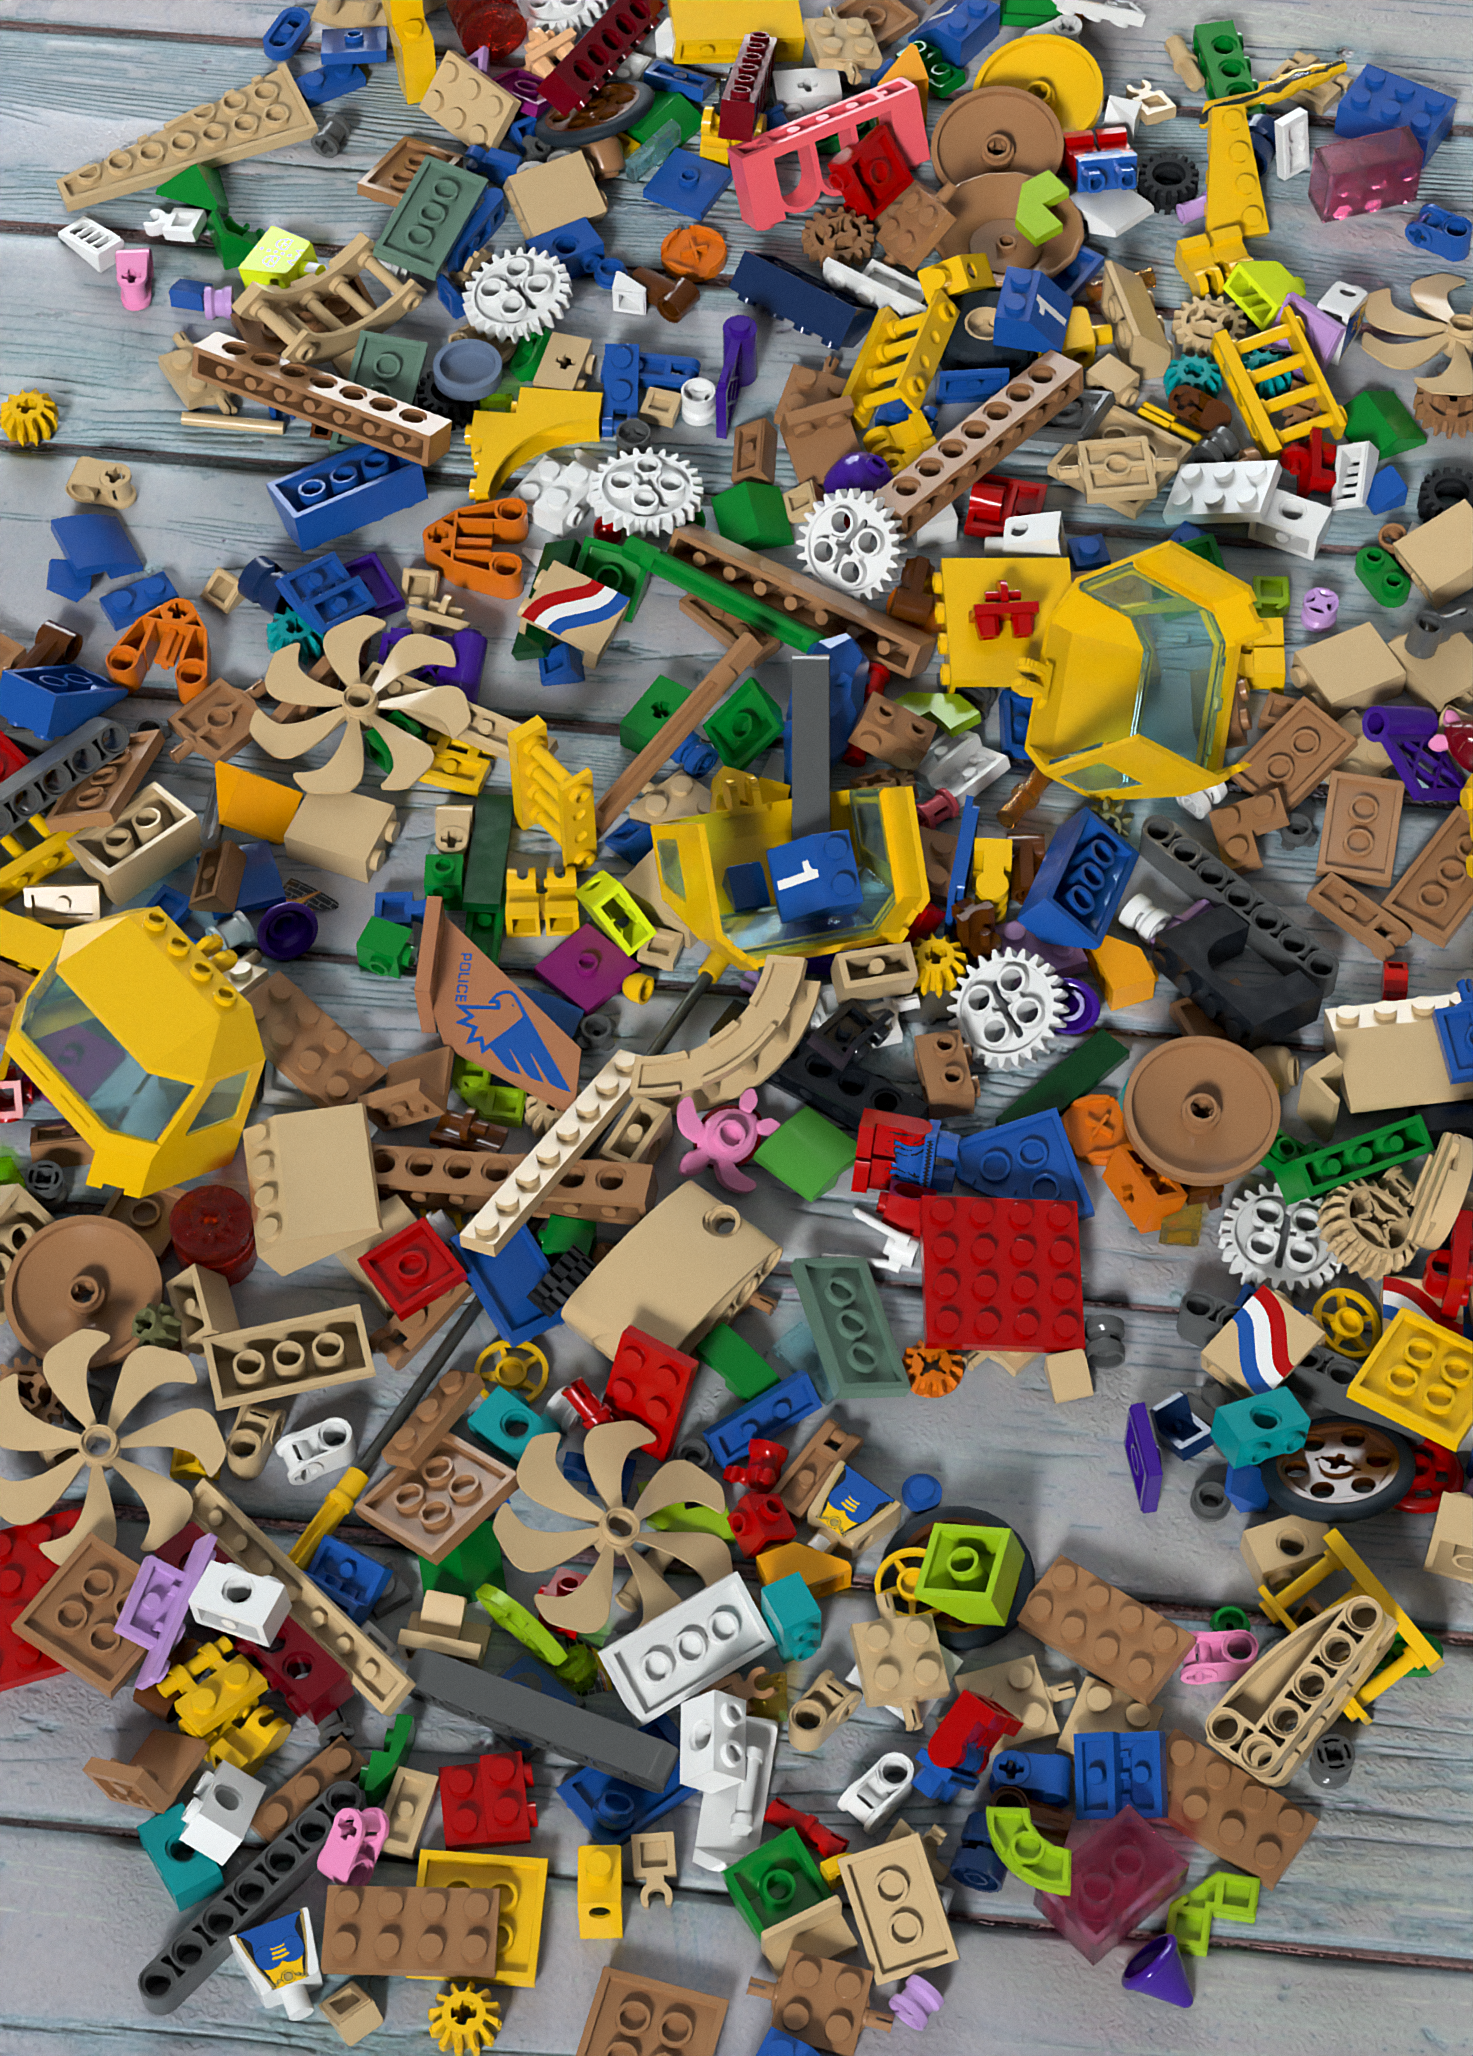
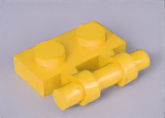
[418,728,498,797]
[156,1636,268,1738]

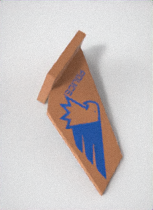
[414,896,582,1113]

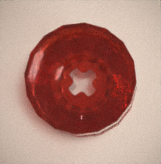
[446,0,527,61]
[169,1184,258,1287]

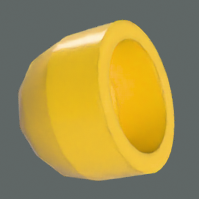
[622,973,654,1005]

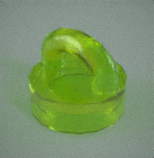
[480,393,514,413]
[554,1644,598,1693]

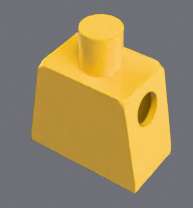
[917,253,996,305]
[1036,307,1113,368]
[577,1845,623,1939]

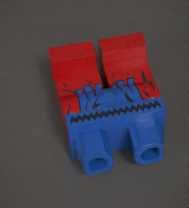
[1062,126,1137,193]
[851,1108,961,1193]
[911,1689,1024,1804]

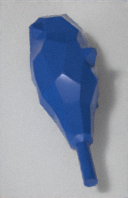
[781,633,871,799]

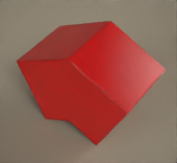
[1381,961,1409,1001]

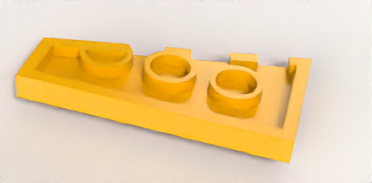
[1203,103,1270,240]

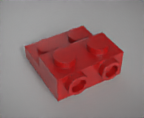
[827,125,914,220]
[438,1751,538,1852]

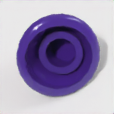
[257,902,318,961]
[1037,977,1100,1035]
[1121,1933,1194,2008]

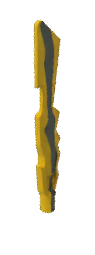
[1199,59,1347,129]

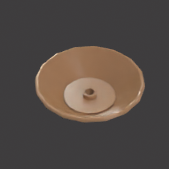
[934,172,1085,288]

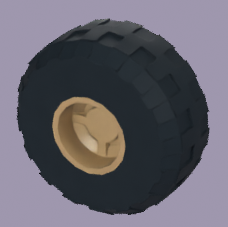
[939,290,1036,382]

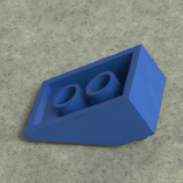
[0,664,129,741]

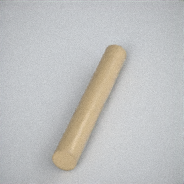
[181,411,286,435]

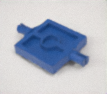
[1432,978,1473,1085]

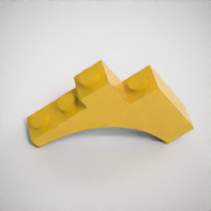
[381,0,437,105]
[465,387,603,505]

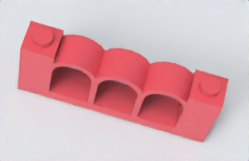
[727,77,931,231]

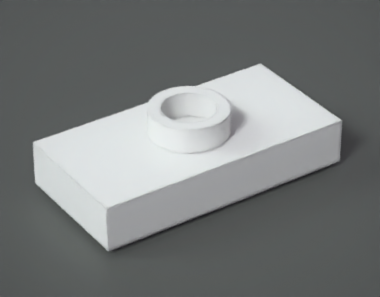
[1274,107,1310,181]

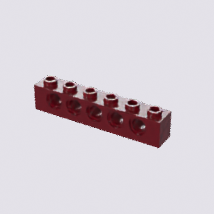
[535,0,665,117]
[718,31,777,142]
[154,1521,355,1725]

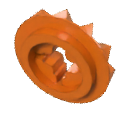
[902,1339,963,1398]

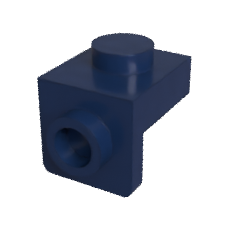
[1150,1391,1215,1462]

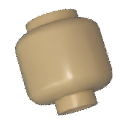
[1250,1046,1300,1096]

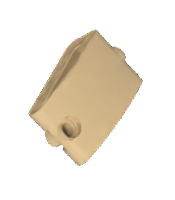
[561,1180,783,1362]
[1205,1595,1399,1788]

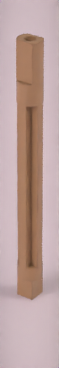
[594,632,763,841]

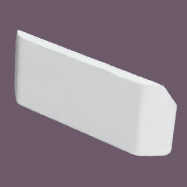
[692,1716,778,1872]

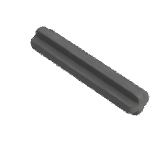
[199,780,224,850]

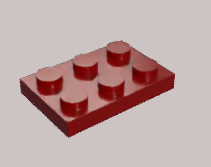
[602,1325,699,1463]

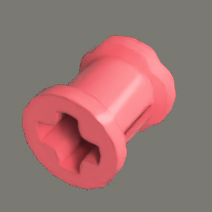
[916,787,960,830]

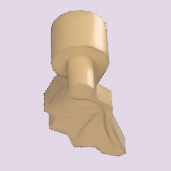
[449,248,493,289]

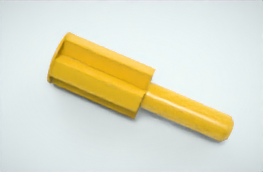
[1136,401,1204,444]

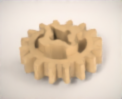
[1171,294,1247,361]

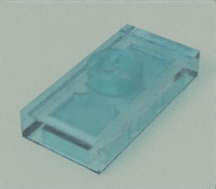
[625,119,681,184]
[771,1321,834,1406]

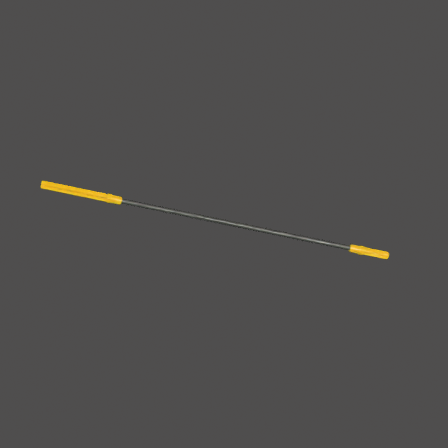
[287,921,759,1571]

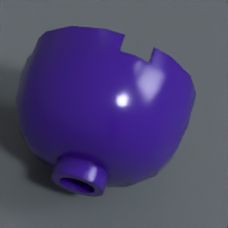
[823,451,894,522]

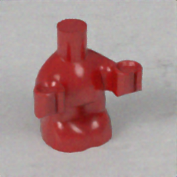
[723,1439,789,1494]

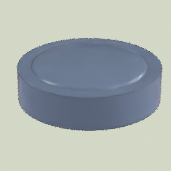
[433,339,503,401]

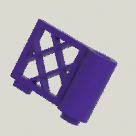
[716,315,757,439]
[377,627,488,705]
[1362,706,1466,801]

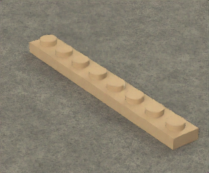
[459,1049,641,1257]
[189,1478,416,1717]

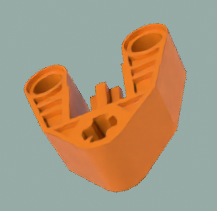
[422,497,529,600]
[106,598,211,705]

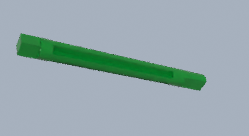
[622,535,828,654]

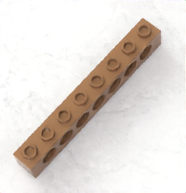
[191,331,452,467]
[873,349,1083,542]
[371,1142,659,1225]

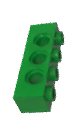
[1192,20,1266,118]
[1272,1114,1435,1206]

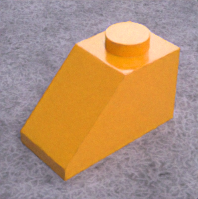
[1082,935,1158,1011]
[756,1542,852,1600]

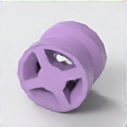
[204,286,235,320]
[1300,587,1339,633]
[889,1974,944,2031]

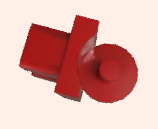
[1280,427,1336,499]
[968,580,1039,641]

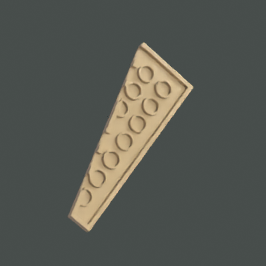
[56,62,318,212]

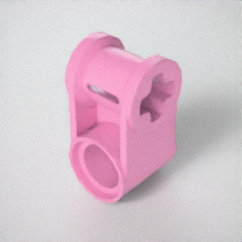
[115,247,154,311]
[1180,1629,1259,1685]
[317,1807,390,1886]

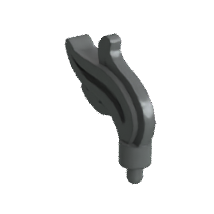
[936,673,996,725]

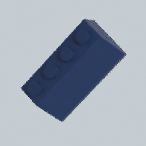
[728,250,878,351]

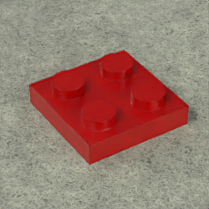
[357,1216,468,1322]

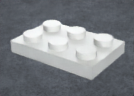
[1162,460,1282,525]

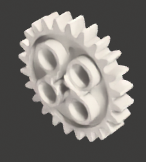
[508,0,609,36]
[462,247,573,344]
[589,447,703,538]
[796,488,907,603]
[947,947,1070,1072]
[1218,1183,1343,1299]

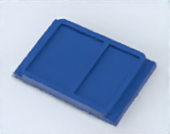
[944,795,980,935]
[448,1223,568,1349]
[556,1713,699,1847]

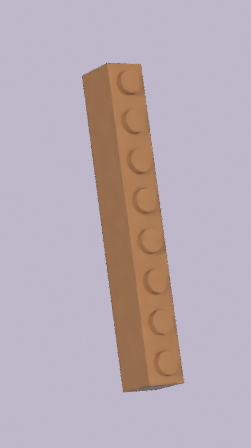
[666,523,937,679]

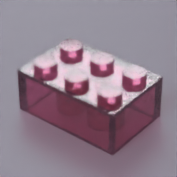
[1308,125,1424,223]
[1033,1804,1190,1966]

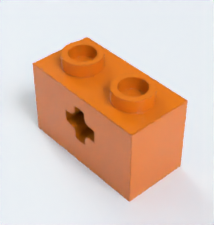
[1102,1143,1188,1234]

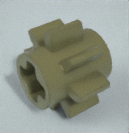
[1090,796,1135,837]
[131,1303,182,1349]

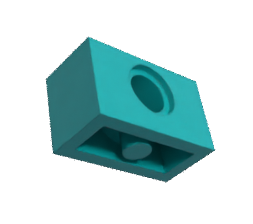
[467,1385,563,1470]
[1210,1386,1311,1469]
[761,1571,821,1665]
[136,1802,227,1912]

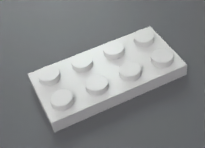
[597,1571,777,1727]

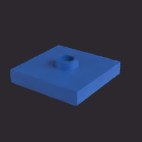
[321,26,388,65]
[643,147,733,221]

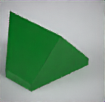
[156,164,229,215]
[205,210,265,270]

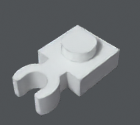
[143,207,207,242]

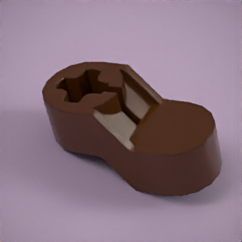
[1168,385,1232,433]

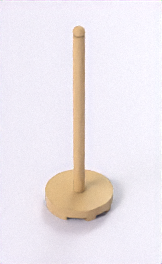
[1405,1132,1473,1251]

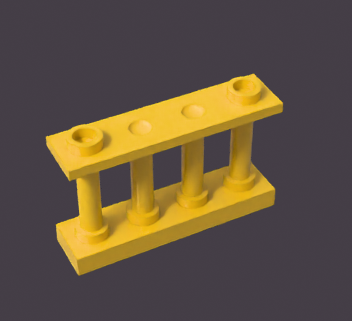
[841,288,960,431]
[1210,305,1348,461]
[507,715,598,874]
[0,770,85,907]
[1257,1527,1445,1726]

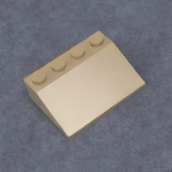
[1323,992,1473,1114]
[243,1103,383,1277]

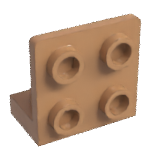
[779,395,861,486]
[357,1046,454,1132]
[82,1729,210,1814]

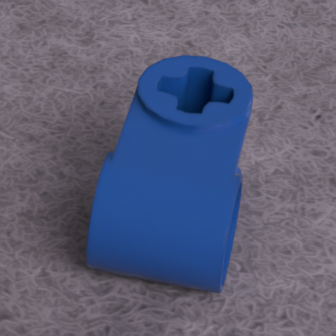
[1405,203,1473,262]
[989,1750,1072,1809]

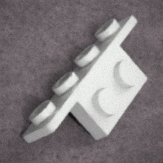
[822,257,928,331]

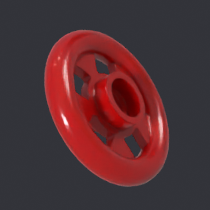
[1369,1438,1464,1514]

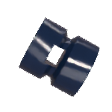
[1247,114,1276,177]
[237,556,294,617]
[949,1812,1008,1893]

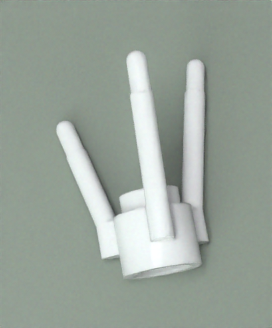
[821,1208,921,1273]

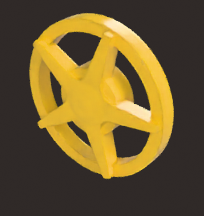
[1311,1288,1382,1360]
[474,1340,549,1404]
[874,1547,942,1618]

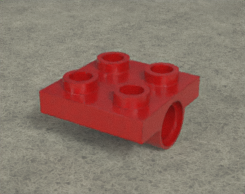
[964,474,1048,538]
[1422,1209,1473,1320]

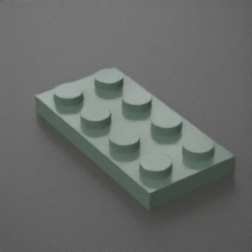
[373,155,489,281]
[328,330,428,456]
[790,1257,911,1399]

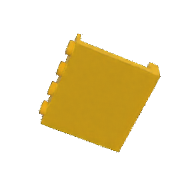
[667,0,805,64]
[932,558,1072,694]

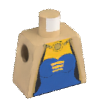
[805,1460,901,1560]

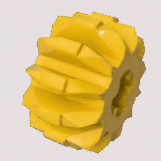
[0,388,59,447]
[912,932,968,998]
[428,1981,502,2056]

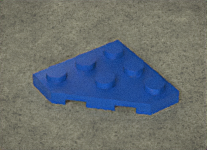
[951,1107,1095,1222]

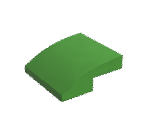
[753,1106,857,1203]

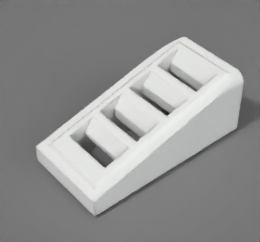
[58,216,125,273]
[1330,441,1379,511]

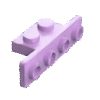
[113,1533,218,1690]

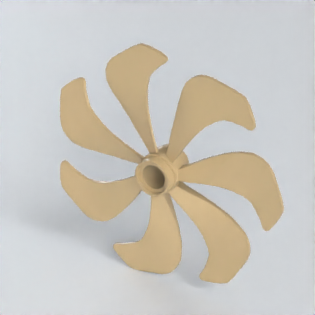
[1361,273,1473,396]
[249,615,471,794]
[0,1329,227,1567]
[492,1420,733,1634]

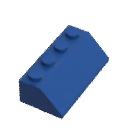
[266,443,428,552]
[1016,806,1140,950]

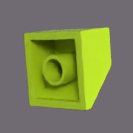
[914,1523,1025,1626]

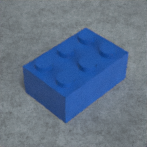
[1334,63,1457,169]

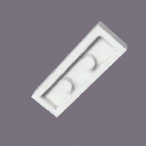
[1051,0,1146,28]

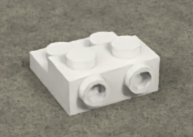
[507,455,597,538]

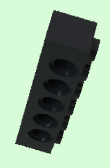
[709,999,929,1133]

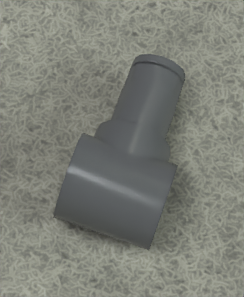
[1404,607,1473,659]

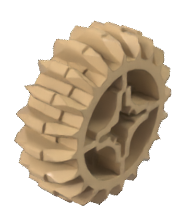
[1316,1178,1419,1282]

